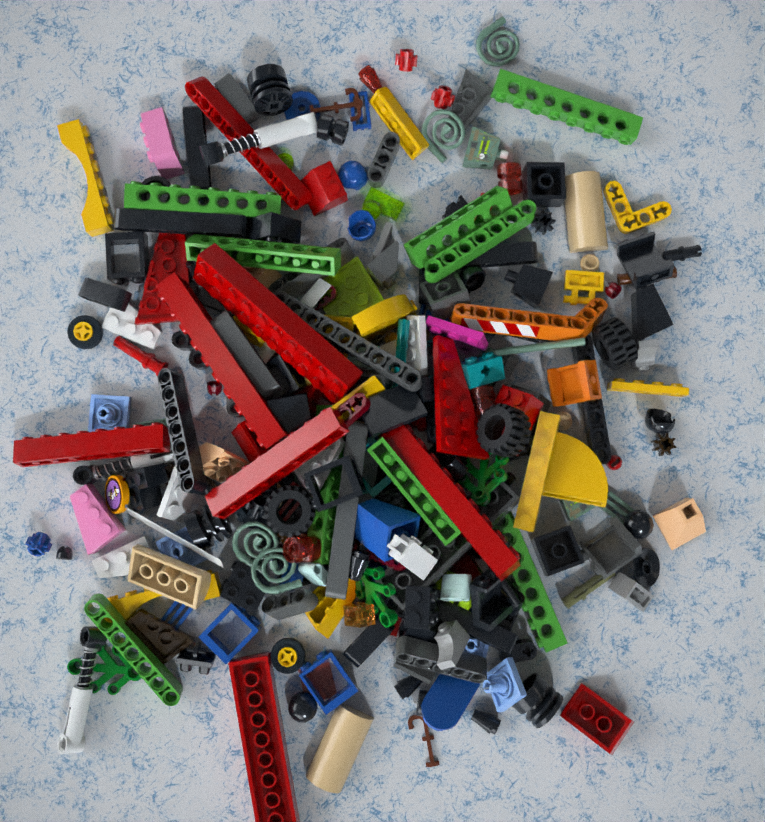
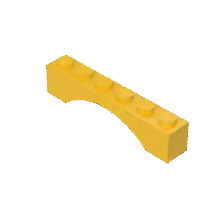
[57,119,114,237]
[513,411,561,532]
[105,569,222,623]

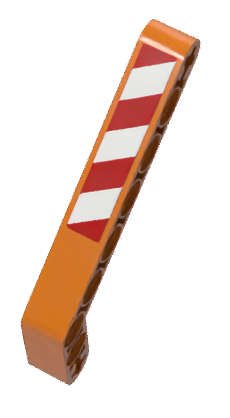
[451,298,608,341]

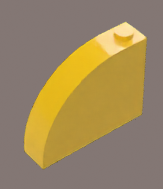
[352,294,417,342]
[542,432,608,508]

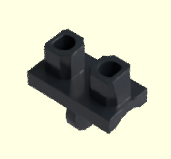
[176,641,216,675]

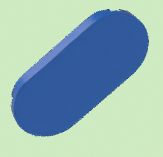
[421,674,480,731]

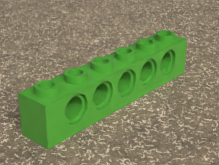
[403,186,513,269]
[367,437,461,546]

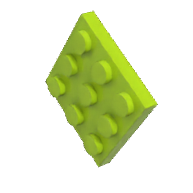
[310,256,384,317]

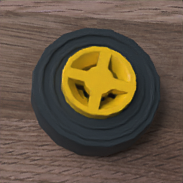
[67,315,103,350]
[271,638,306,674]

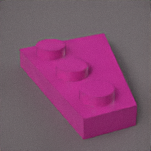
[426,315,489,351]

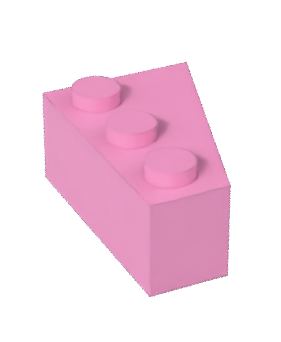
[140,107,185,179]
[70,484,126,555]

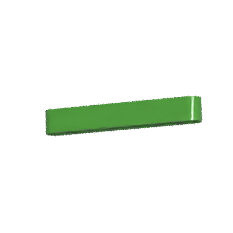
[424,200,537,283]
[84,593,183,706]

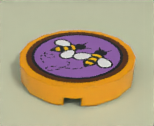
[105,475,129,514]

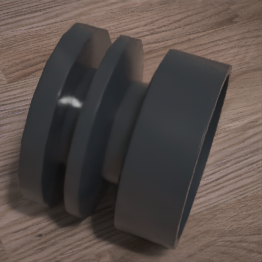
[247,64,293,116]
[184,504,233,550]
[512,673,563,728]

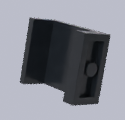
[617,231,674,289]

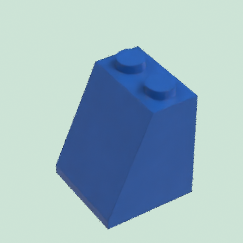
[354,499,420,562]

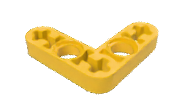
[603,181,672,234]

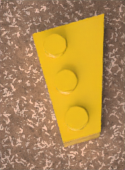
[305,574,356,639]

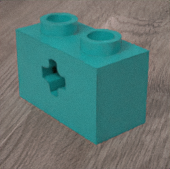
[461,352,505,389]

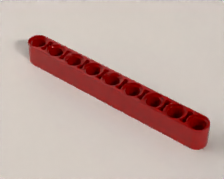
[185,76,312,210]

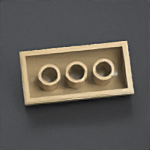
[564,171,608,253]
[127,544,211,609]
[306,703,374,794]

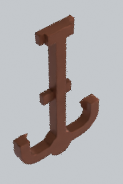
[309,88,363,122]
[408,714,440,767]

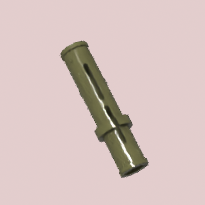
[561,573,616,609]

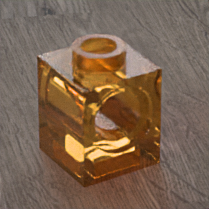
[343,602,375,628]

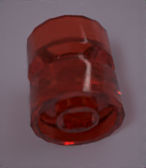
[497,162,523,196]
[469,386,497,420]
[283,536,321,563]

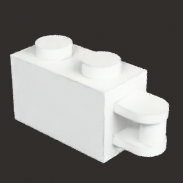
[387,534,438,581]

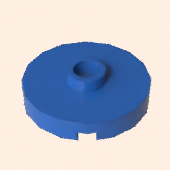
[284,91,321,122]

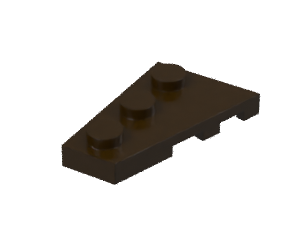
[125,608,195,665]

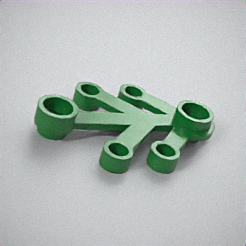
[457,452,509,507]
[355,566,398,628]
[67,644,141,695]

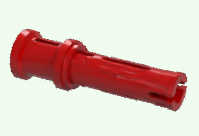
[113,335,169,377]

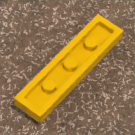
[607,378,689,397]

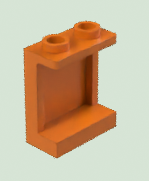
[547,360,602,407]

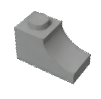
[630,339,659,372]
[608,572,654,612]
[434,620,470,670]

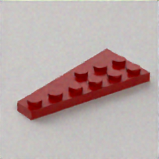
[134,233,191,325]
[433,335,489,460]

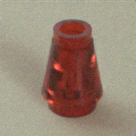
[358,65,383,93]

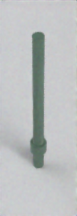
[477,337,586,358]

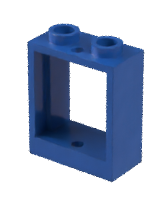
[199,602,262,664]
[299,649,358,715]

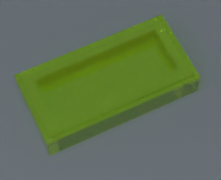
[363,187,405,221]

